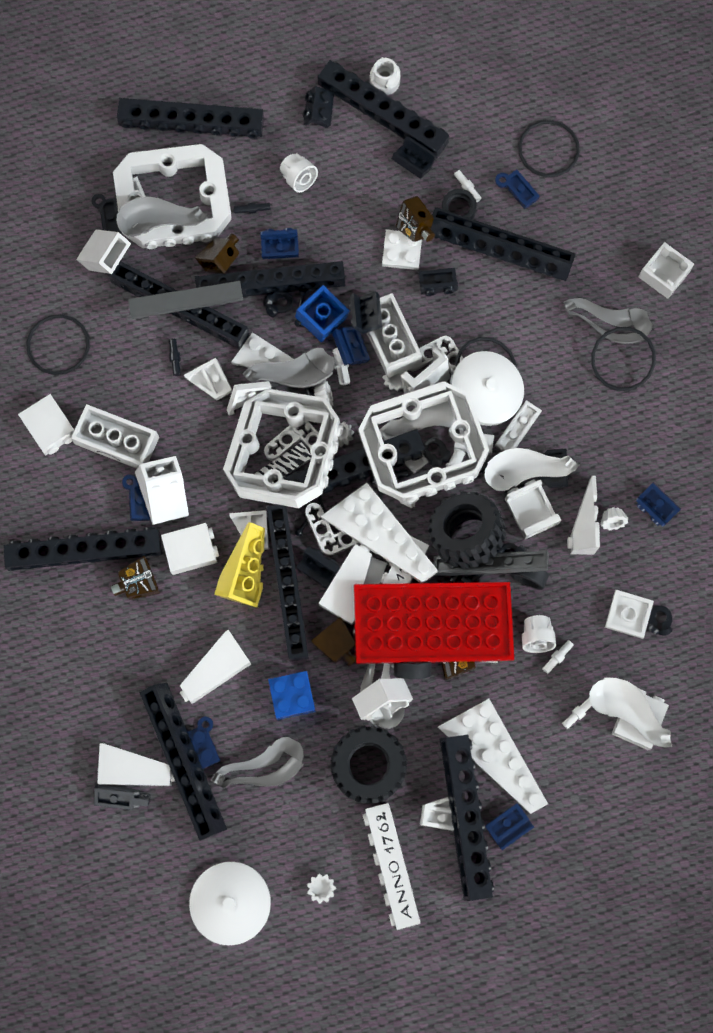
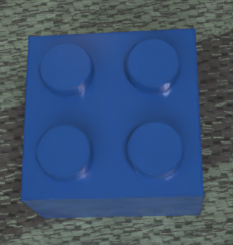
[295,285,350,343]
[268,671,316,720]

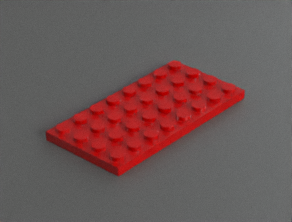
[354,582,514,664]

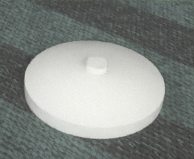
[450,351,524,426]
[189,862,271,945]

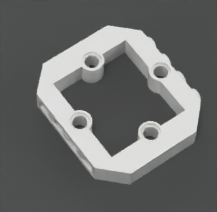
[113,144,231,249]
[358,381,489,503]
[223,389,343,508]

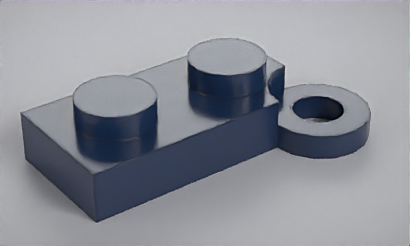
[495,169,540,209]
[122,475,150,521]
[188,717,221,769]

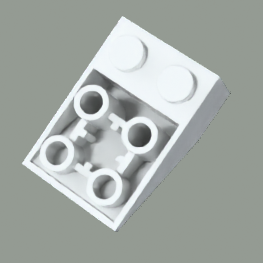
[135,456,189,525]

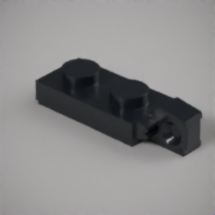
[94,784,151,810]

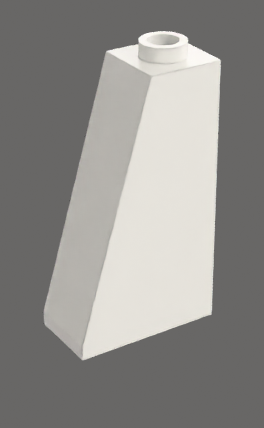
[318,544,372,626]
[180,630,251,704]
[97,744,175,786]

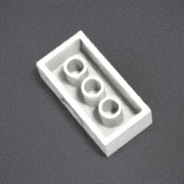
[367,293,423,378]
[71,404,159,468]

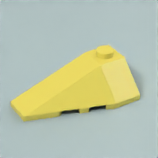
[214,522,265,608]

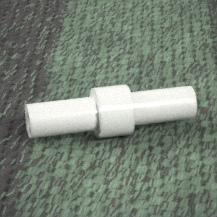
[454,170,481,203]
[542,640,574,674]
[562,697,592,729]

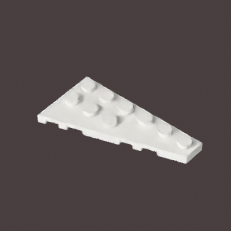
[321,483,438,583]
[437,699,548,814]

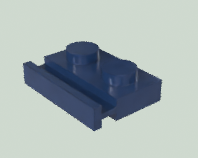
[332,326,370,366]
[485,803,534,851]

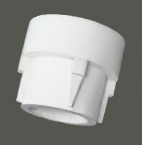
[370,57,400,95]
[280,153,318,192]
[522,615,556,653]

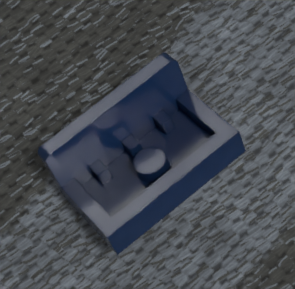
[260,228,299,259]
[636,482,681,527]

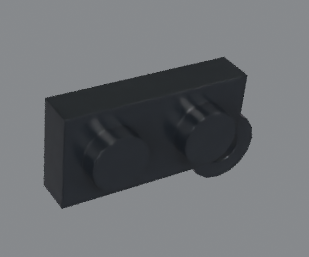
[91,194,122,235]

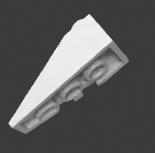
[567,476,600,555]

